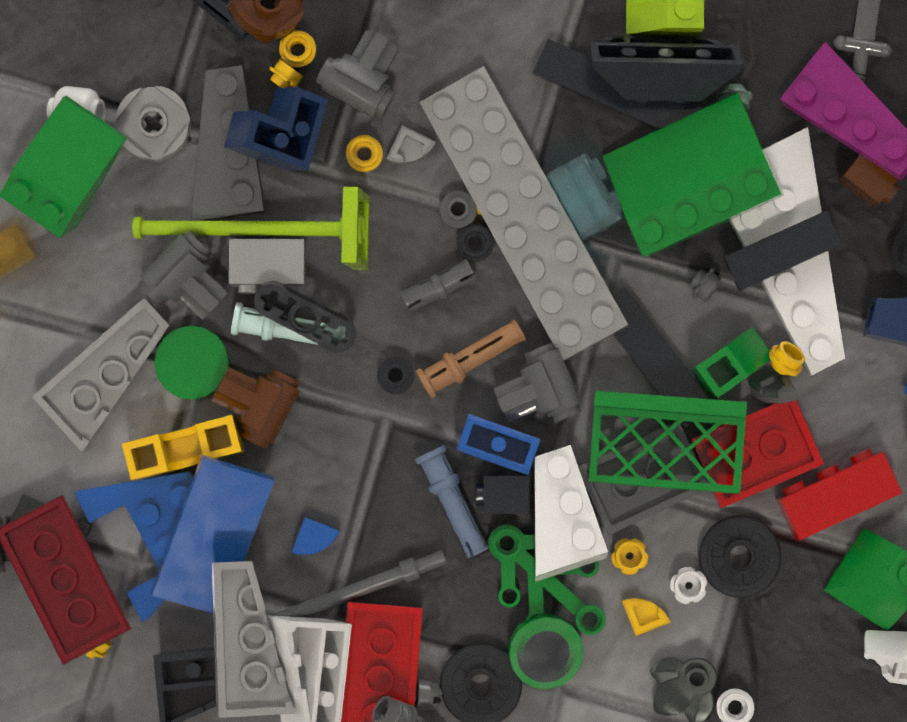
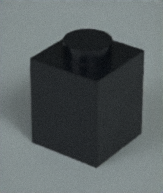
[476,476,529,514]

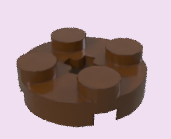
[228,0,304,43]

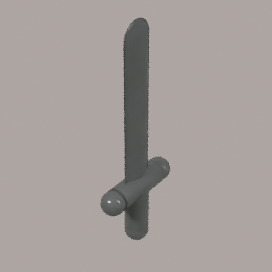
[833,0,892,83]

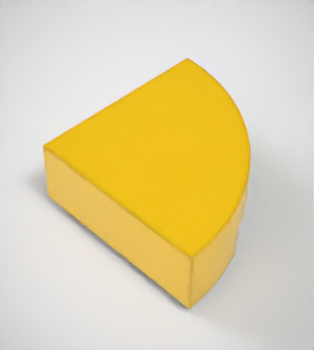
[621,598,671,636]

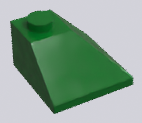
[823,528,907,631]

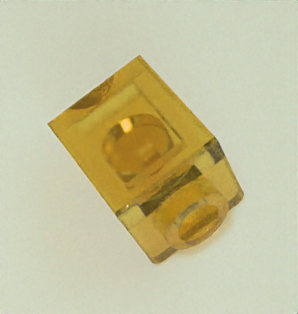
[0,224,36,278]

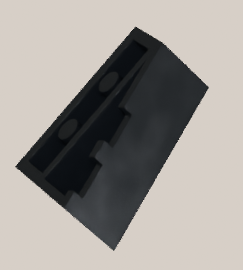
[153,647,216,722]

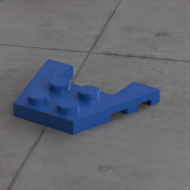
[74,472,194,622]

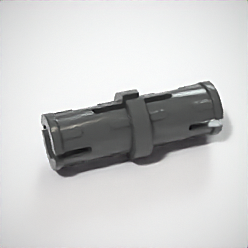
[400,259,477,313]

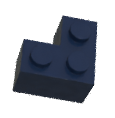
[224,87,328,171]

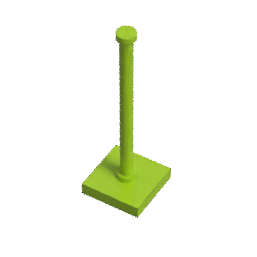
[132,187,370,270]

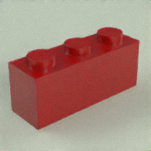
[776,449,902,541]

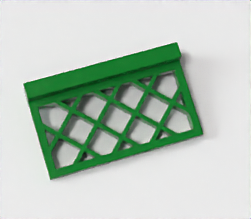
[589,391,747,494]

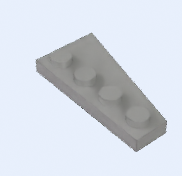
[32,297,169,452]
[212,561,295,718]

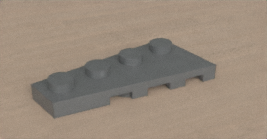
[190,65,265,221]

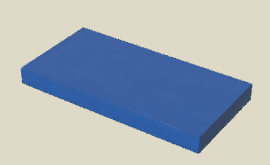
[151,455,274,613]

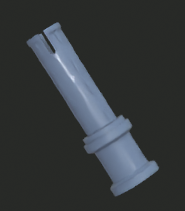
[414,445,489,558]

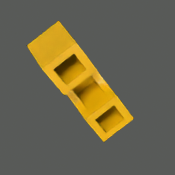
[122,415,245,481]

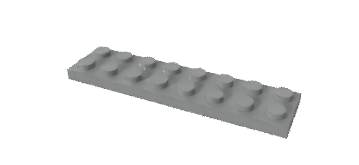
[419,66,628,361]

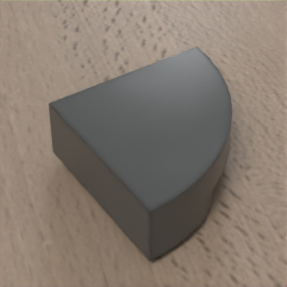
[748,371,799,404]

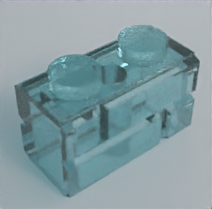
[546,153,623,242]

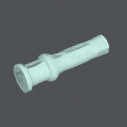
[231,302,346,345]

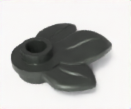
[650,657,717,722]

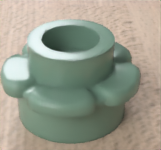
[716,84,753,111]

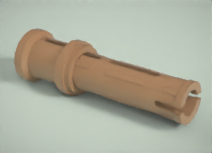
[415,319,526,400]

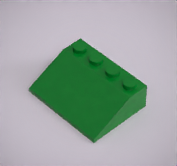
[602,93,784,257]

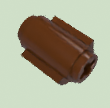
[211,367,301,449]

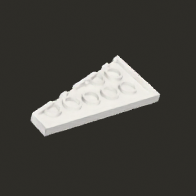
[729,127,845,376]

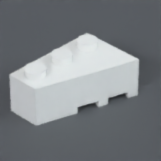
[534,445,608,582]
[267,616,352,722]

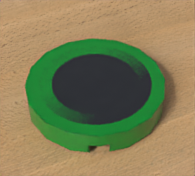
[508,613,584,689]

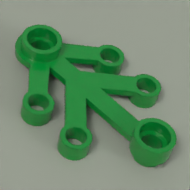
[488,524,606,635]

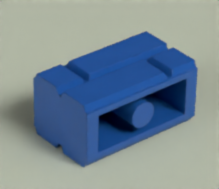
[457,414,540,475]

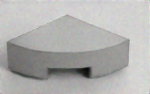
[386,126,436,164]

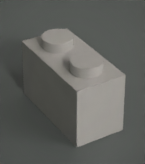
[229,239,307,294]

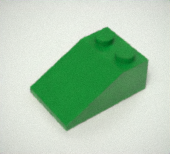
[0,96,128,238]

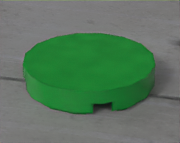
[154,325,230,400]

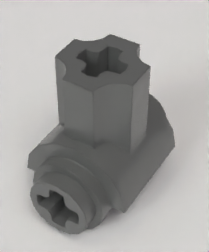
[316,30,399,118]
[138,230,229,320]
[494,343,582,423]

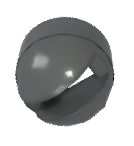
[415,680,443,711]

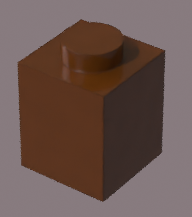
[838,154,900,208]

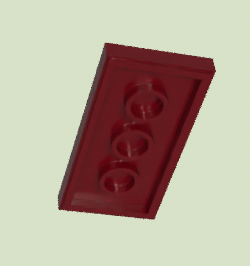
[0,495,132,665]

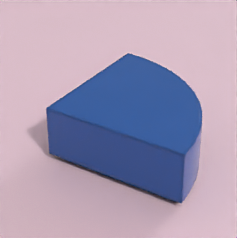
[292,517,340,555]

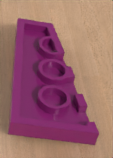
[780,42,907,181]

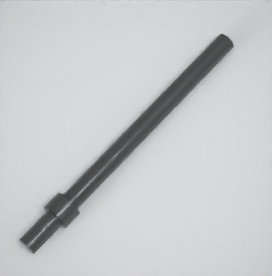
[268,550,447,618]

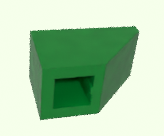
[691,326,770,400]

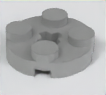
[116,86,192,162]

